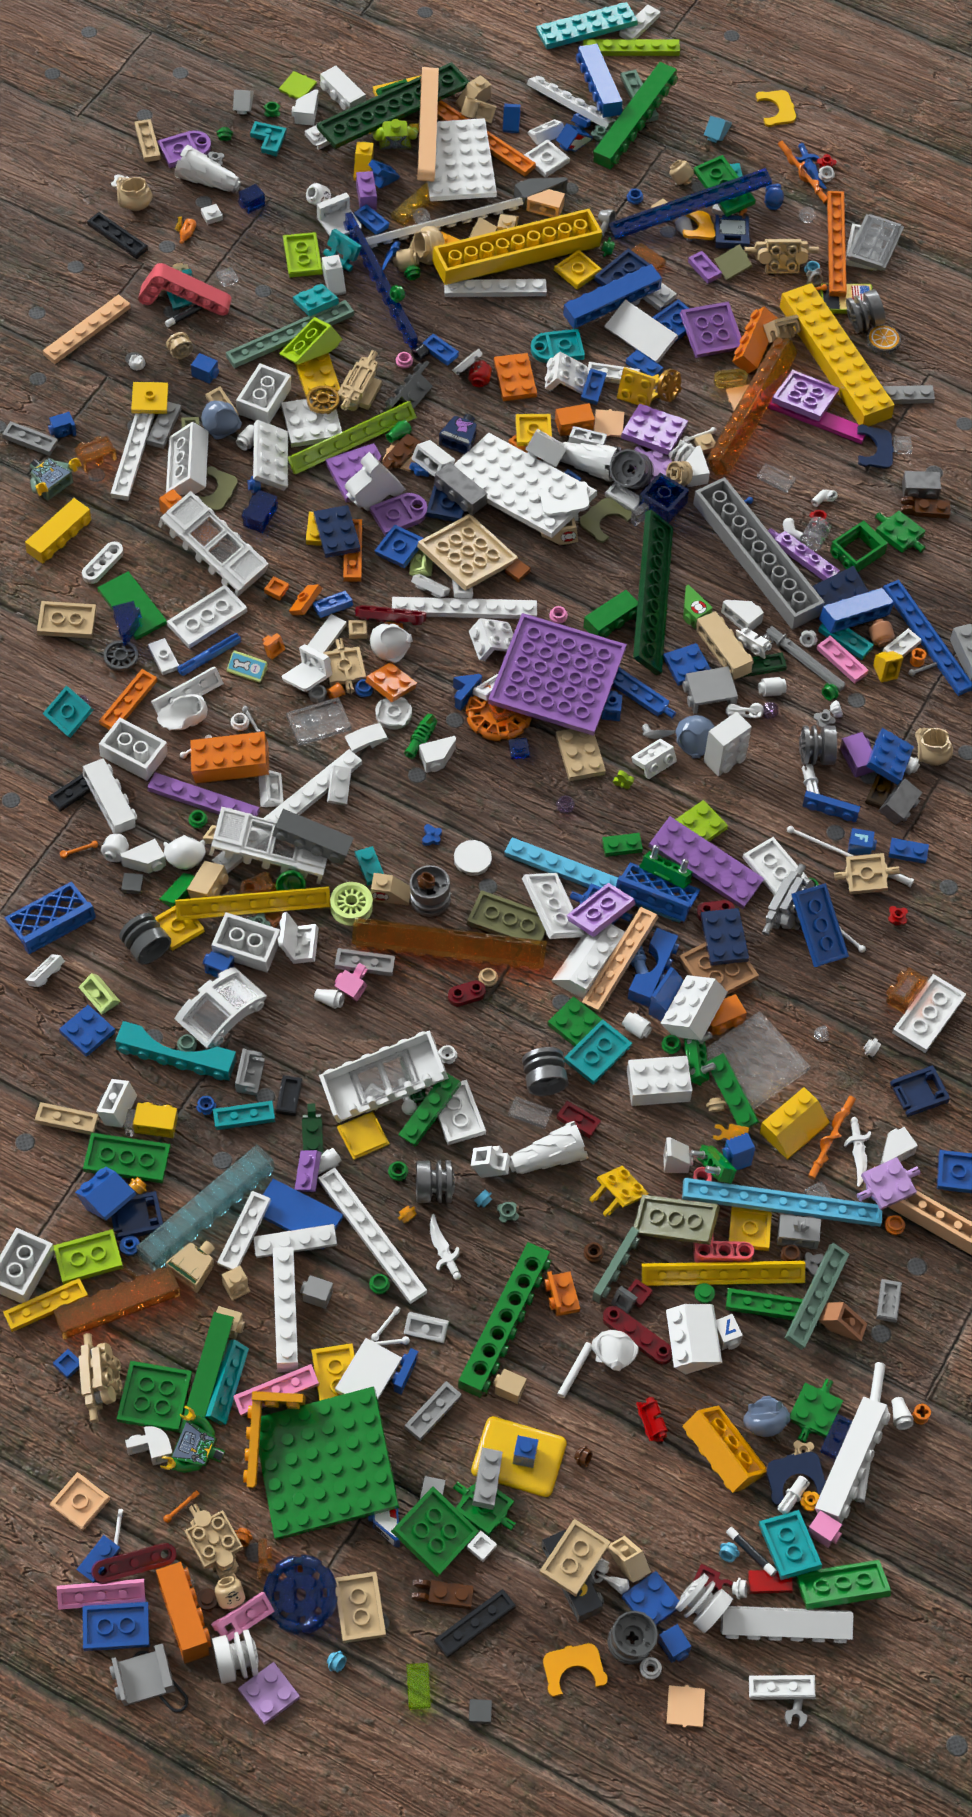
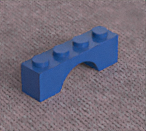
[628,928,680,1007]

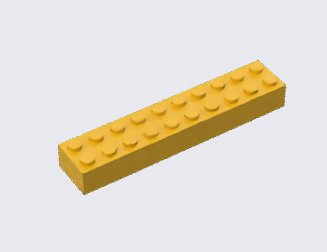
[432,209,602,285]
[780,283,895,427]

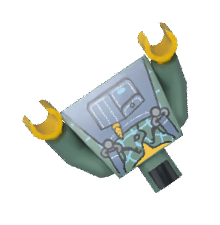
[30,458,82,501]

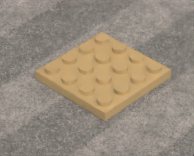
[417,514,518,591]

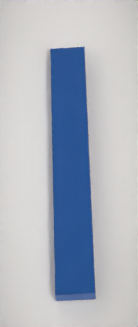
[883,580,972,696]

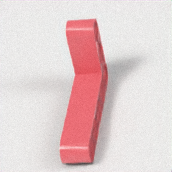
[138,263,232,316]
[693,1167,754,1263]

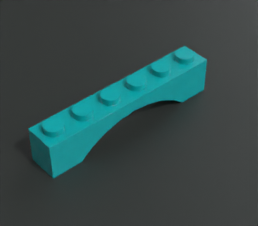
[115,1021,237,1081]

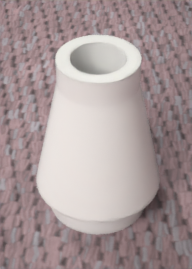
[314,989,345,1009]
[318,1148,342,1175]
[891,1397,914,1430]

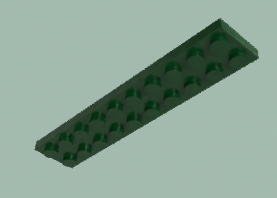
[317,62,470,149]
[633,509,673,676]

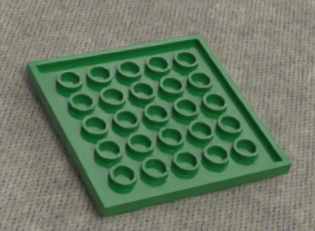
[259,1386,400,1541]

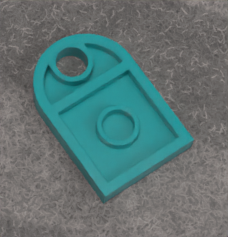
[531,329,585,363]

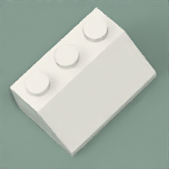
[666,1304,722,1374]

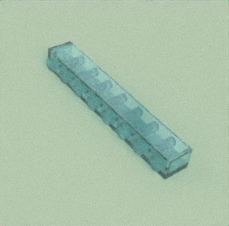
[136,1145,274,1271]

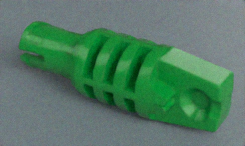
[404,714,438,759]

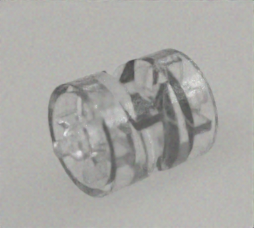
[800,517,831,551]

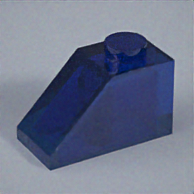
[112,601,142,645]

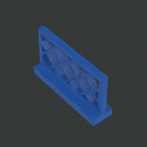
[616,862,701,922]
[5,881,96,954]

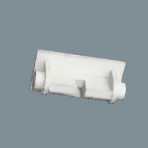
[736,628,772,659]

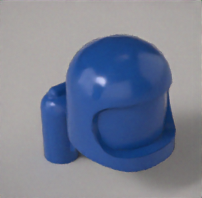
[764,183,784,210]

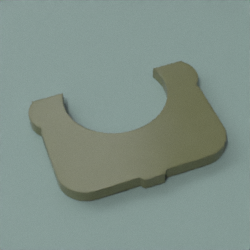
[196,466,238,512]
[580,498,634,543]

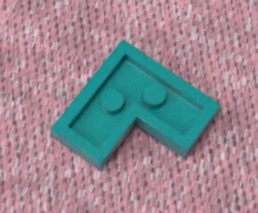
[250,121,287,156]

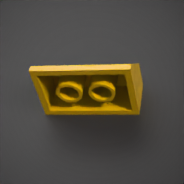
[760,1087,830,1160]

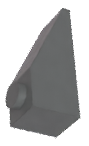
[514,177,568,209]

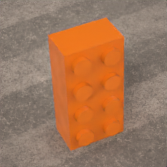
[190,732,270,784]
[156,1562,212,1664]

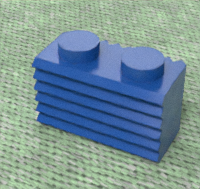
[722,1132,755,1170]

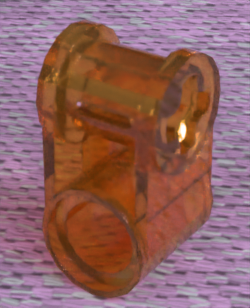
[240,872,277,894]

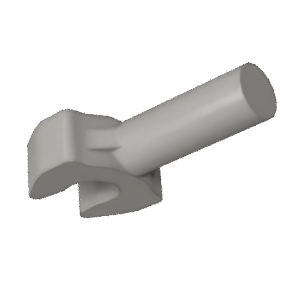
[784,1699,807,1729]

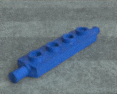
[612,667,676,718]

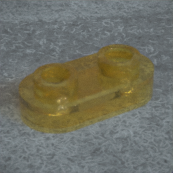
[713,369,748,388]

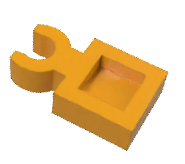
[713,1124,749,1141]

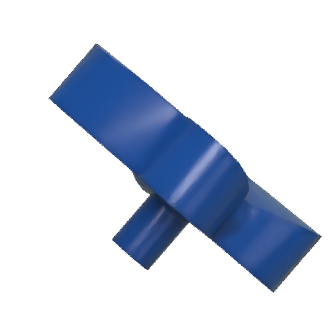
[409,462,430,477]
[422,824,442,846]

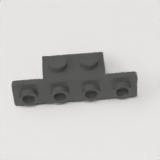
[383,361,432,412]

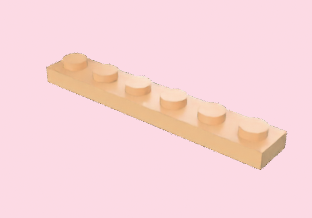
[43,294,131,364]
[582,907,658,1013]

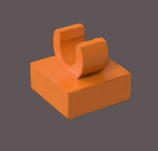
[262,633,286,659]

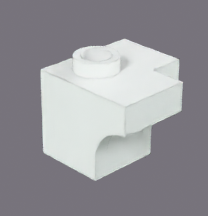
[471,1146,511,1178]

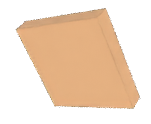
[49,1472,110,1532]

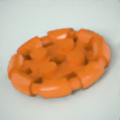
[465,685,532,741]

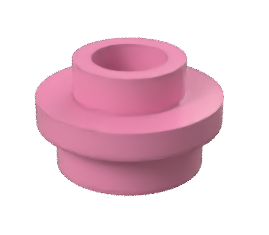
[396,352,413,368]
[549,606,568,624]

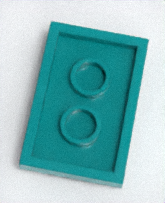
[564,1019,632,1085]
[759,1510,822,1580]

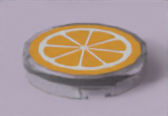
[866,324,901,355]

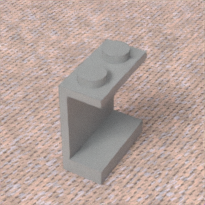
[682,666,738,714]
[110,1643,175,1706]

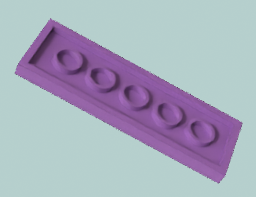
[648,816,764,909]

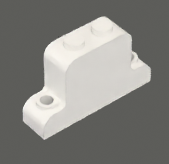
[345,452,406,511]

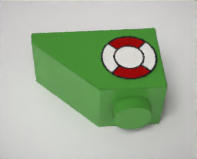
[683,585,713,629]

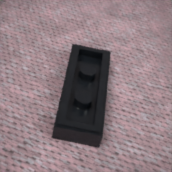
[48,774,91,812]

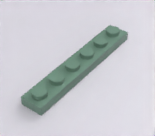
[785,1243,849,1350]

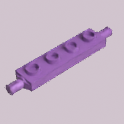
[768,528,840,581]

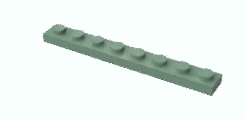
[226,300,354,368]

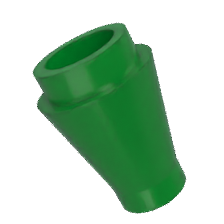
[386,420,412,443]

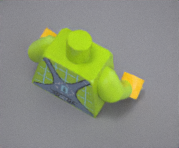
[369,119,419,149]

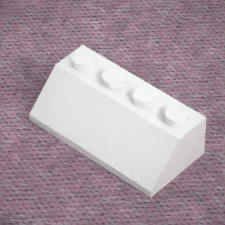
[166,422,209,495]
[552,924,625,999]

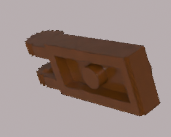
[901,496,950,519]
[411,1579,474,1609]

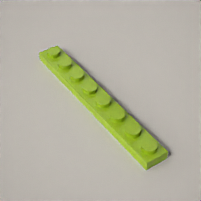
[287,401,417,474]

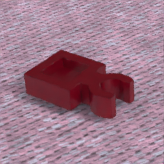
[693,1564,733,1593]

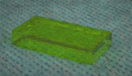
[406,1663,431,1709]

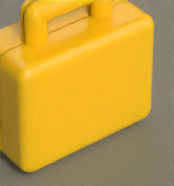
[471,1416,567,1497]

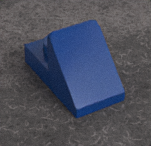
[503,104,521,133]
[368,160,400,188]
[453,674,482,711]

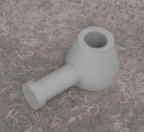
[598,209,616,238]

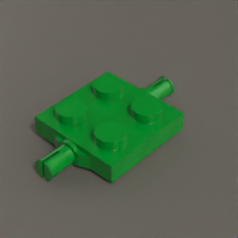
[875,511,926,553]
[790,1379,843,1443]
[453,1481,516,1537]

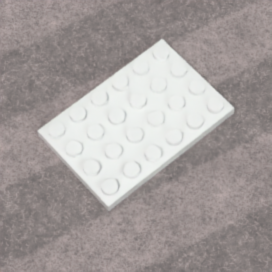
[427,118,497,201]

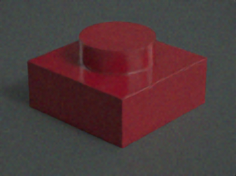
[628,1279,653,1308]

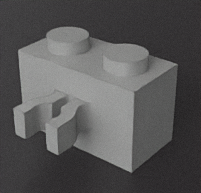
[777,1214,821,1249]

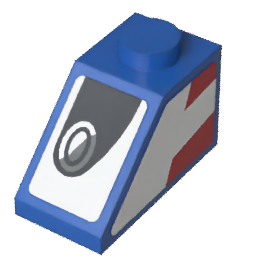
[556,123,593,152]
[368,1508,400,1548]

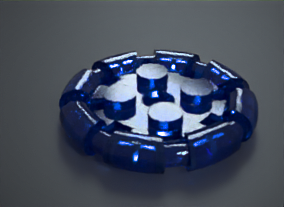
[263,1554,338,1635]

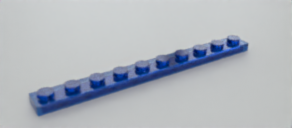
[609,168,772,240]
[343,212,418,350]

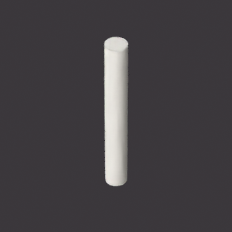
[557,1342,592,1398]

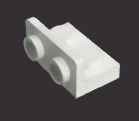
[631,739,677,779]

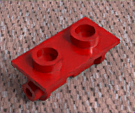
[636,1397,668,1442]

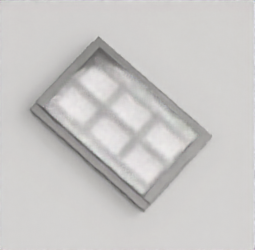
[847,214,904,271]

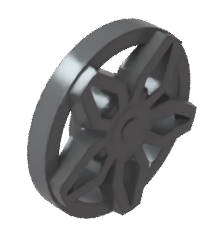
[104,640,138,671]

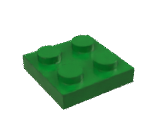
[547,996,602,1047]

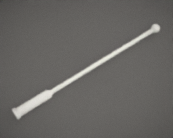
[787,826,914,888]

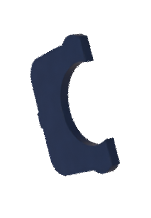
[857,424,894,469]
[766,1452,826,1505]

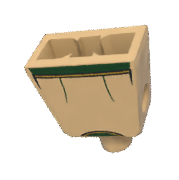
[166,1241,215,1293]

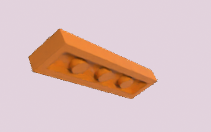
[343,519,362,582]
[99,669,157,730]

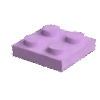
[238,1662,300,1725]

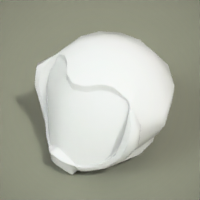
[370,624,413,663]
[164,835,206,870]
[591,1330,638,1371]

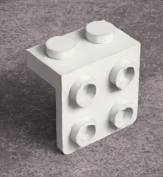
[317,193,361,236]
[545,352,588,394]
[469,618,513,661]
[282,644,332,691]
[278,912,319,964]

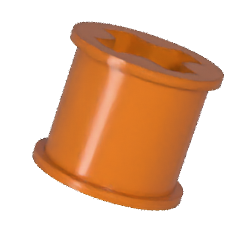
[910,648,926,667]
[326,682,345,702]
[912,1404,931,1425]

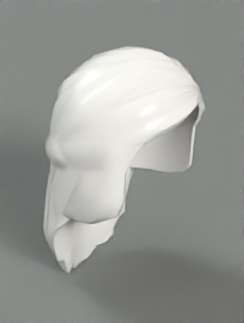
[157,694,208,730]

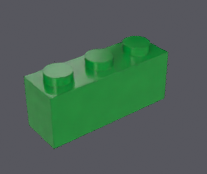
[583,590,638,638]

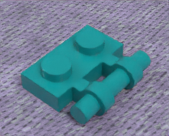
[323,229,362,272]

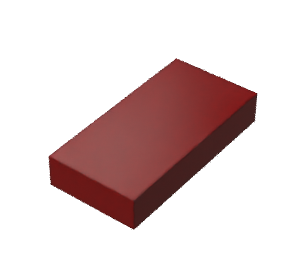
[748,1570,793,1594]

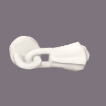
[726,703,764,718]
[591,1558,630,1595]

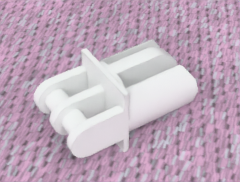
[669,439,696,464]

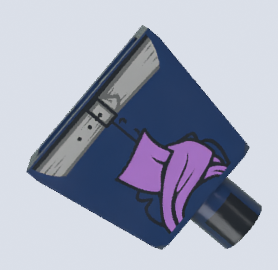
[439,414,477,454]

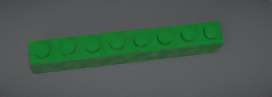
[593,62,678,170]

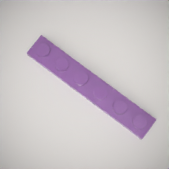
[147,772,259,817]

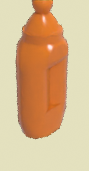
[179,218,197,244]

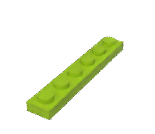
[583,39,680,56]

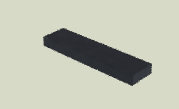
[87,212,148,259]
[434,1589,516,1658]

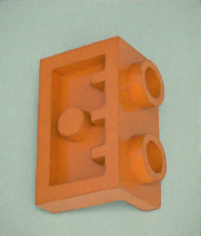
[544,1271,580,1316]

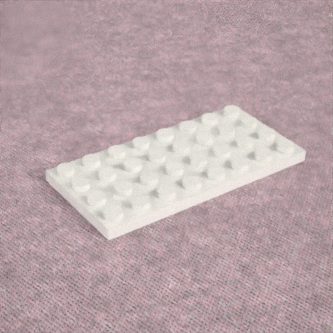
[454,433,597,538]

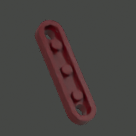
[355,605,426,625]
[603,1306,672,1365]
[91,1543,177,1583]

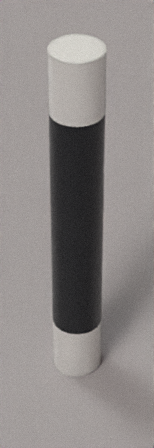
[165,305,203,327]
[726,1527,777,1577]

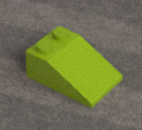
[279,317,343,365]

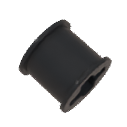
[411,343,430,362]

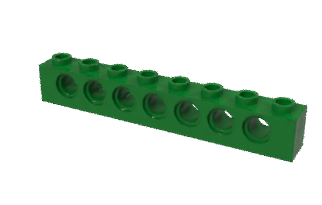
[458,1242,552,1398]

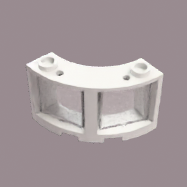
[174,967,267,1048]

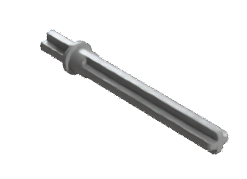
[766,626,846,692]

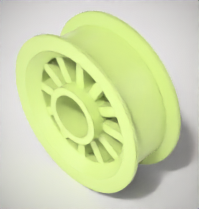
[330,882,373,926]

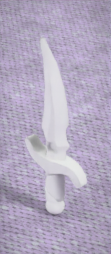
[844,1117,871,1187]
[430,1214,461,1280]

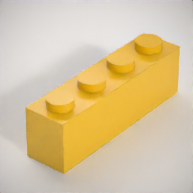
[25,498,91,564]

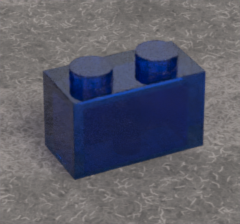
[241,490,278,533]

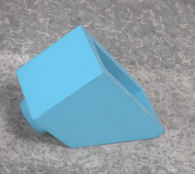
[704,116,732,143]

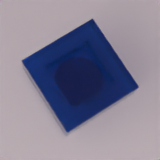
[508,738,530,759]

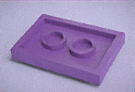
[567,883,635,937]

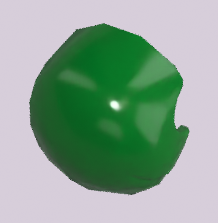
[276,870,306,891]

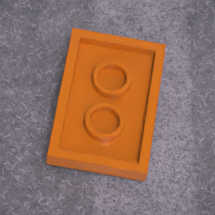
[494,353,537,401]

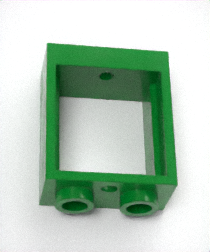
[830,520,888,572]

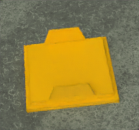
[337,1111,390,1160]

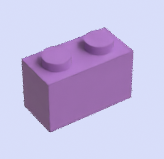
[356,171,377,210]
[840,732,875,778]

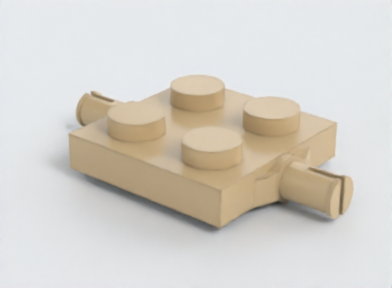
[323,638,366,693]
[834,853,900,895]

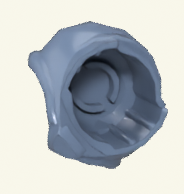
[201,400,242,439]
[675,715,715,758]
[743,1396,790,1437]

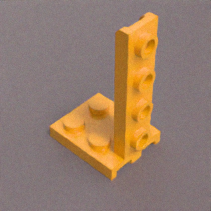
[243,1391,305,1488]

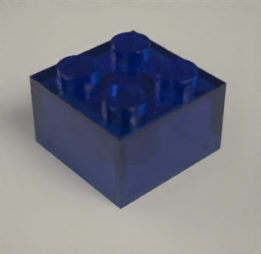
[638,472,689,523]

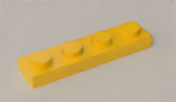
[3,1278,88,1332]

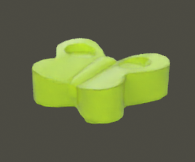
[613,770,634,789]

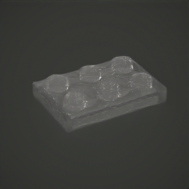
[286,697,351,746]

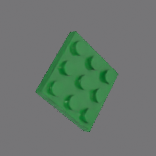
[117,1361,192,1432]
[391,1486,479,1577]

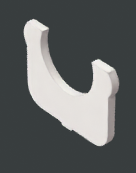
[538,481,589,516]

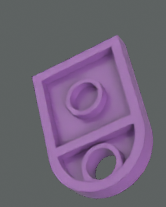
[157,131,211,168]
[370,493,427,536]

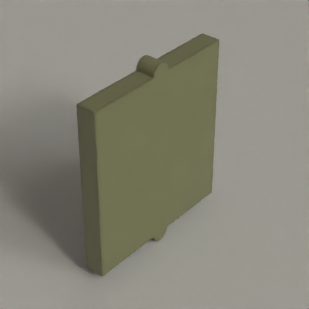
[714,244,752,281]

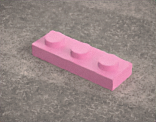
[817,636,869,684]

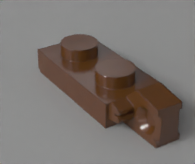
[383,433,421,471]

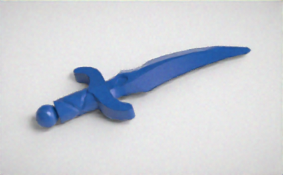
[795,143,827,189]
[382,241,400,270]

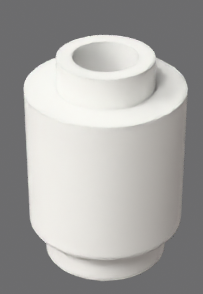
[236,425,254,451]
[758,677,787,697]
[622,1012,652,1039]

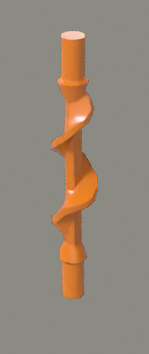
[778,141,827,204]
[808,1096,856,1180]

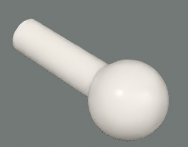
[398,1078,417,1115]

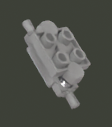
[761,864,814,936]

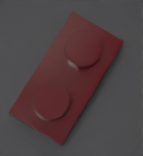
[556,1101,601,1138]

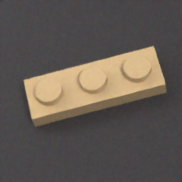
[134,119,161,162]
[35,1102,99,1135]

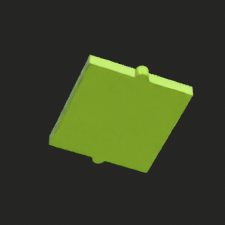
[279,71,317,99]

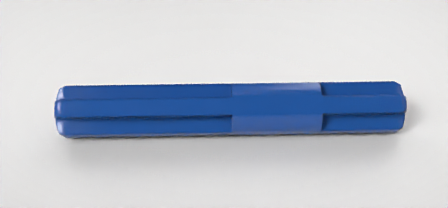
[177,633,241,676]

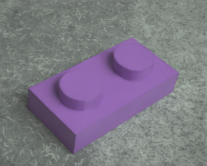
[688,251,722,284]
[295,1150,321,1192]

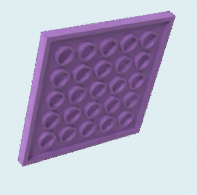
[488,613,627,736]

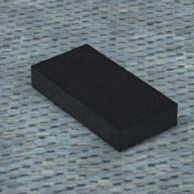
[276,1075,302,1116]

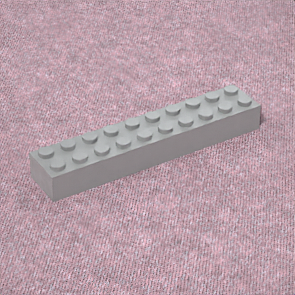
[693,477,825,630]

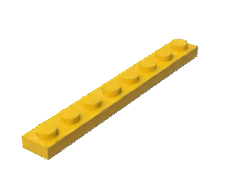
[175,887,331,920]
[642,1261,806,1286]

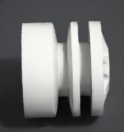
[676,1573,733,1633]
[212,1629,259,1684]

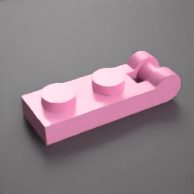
[211,1592,275,1641]

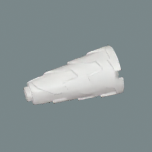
[175,145,241,192]
[560,442,621,482]
[509,1121,588,1174]

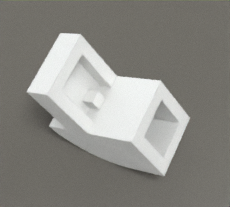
[125,1426,173,1465]

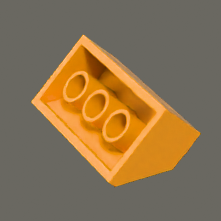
[682,1405,767,1493]

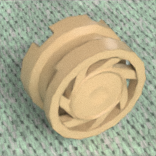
[166,332,194,359]
[666,461,693,486]

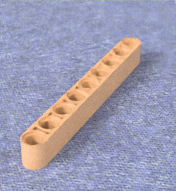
[417,67,439,182]

